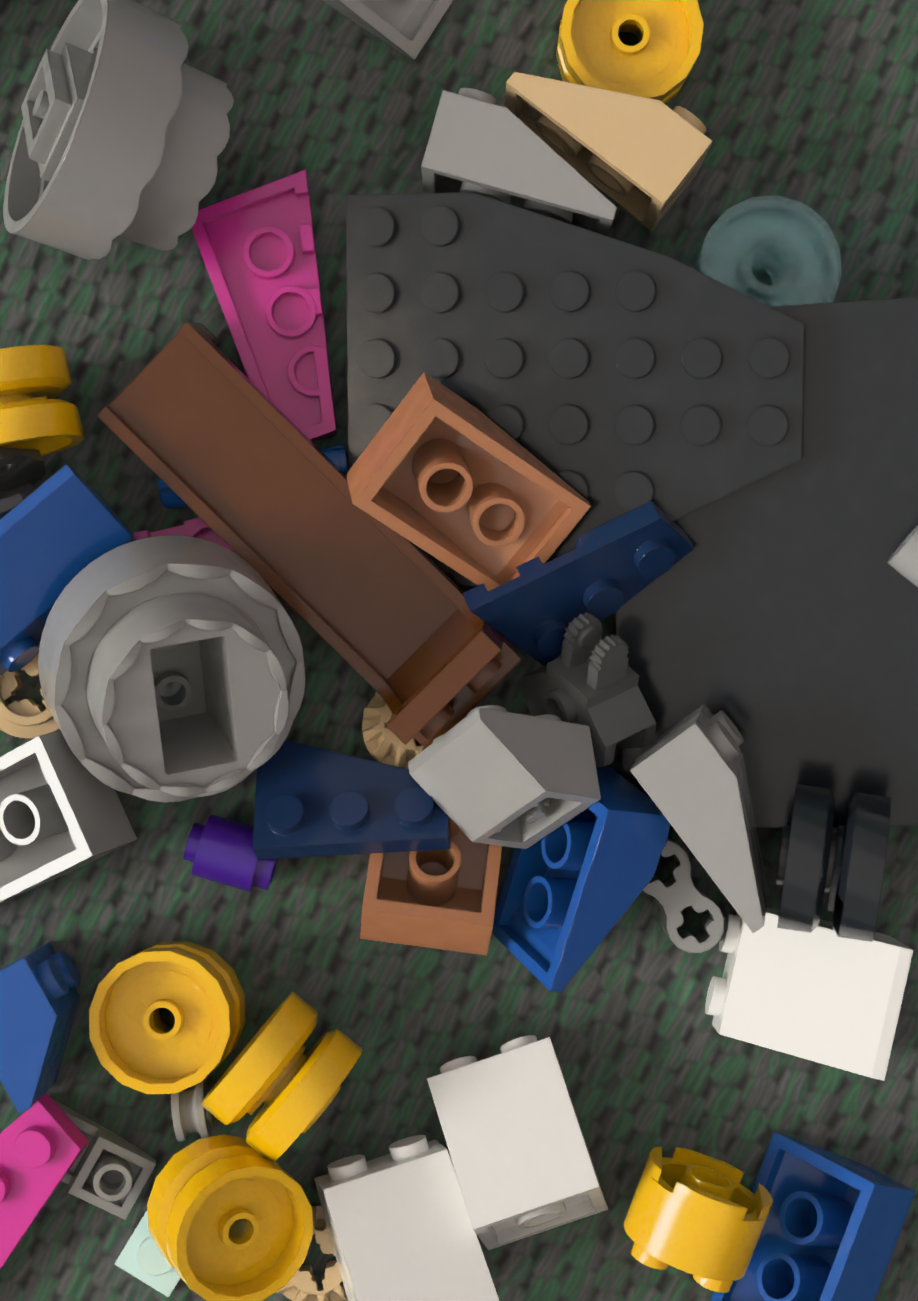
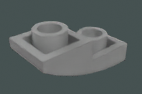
[53,1099,156,1220]

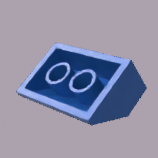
[0,464,139,675]
[710,1131,916,1301]

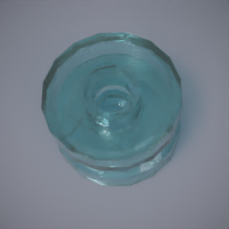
[692,195,842,306]

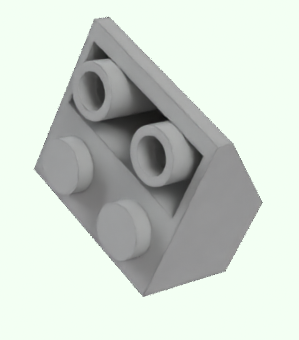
[408,705,601,849]

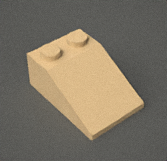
[504,72,712,231]

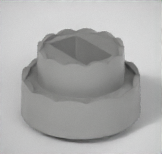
[3,0,234,260]
[38,535,305,803]

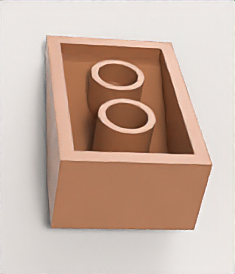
[346,372,591,591]
[360,738,502,956]

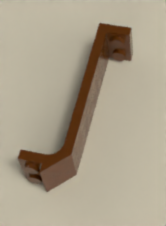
[97,321,522,748]

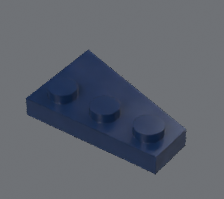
[462,501,695,667]
[253,740,451,860]

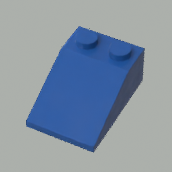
[492,765,671,992]

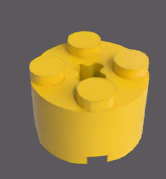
[623,1147,773,1293]

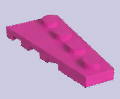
[191,170,337,442]
[0,1093,89,1270]

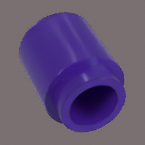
[183,814,279,892]

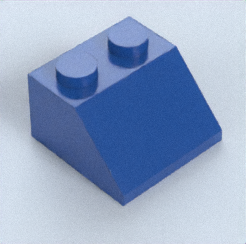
[0,942,81,1114]

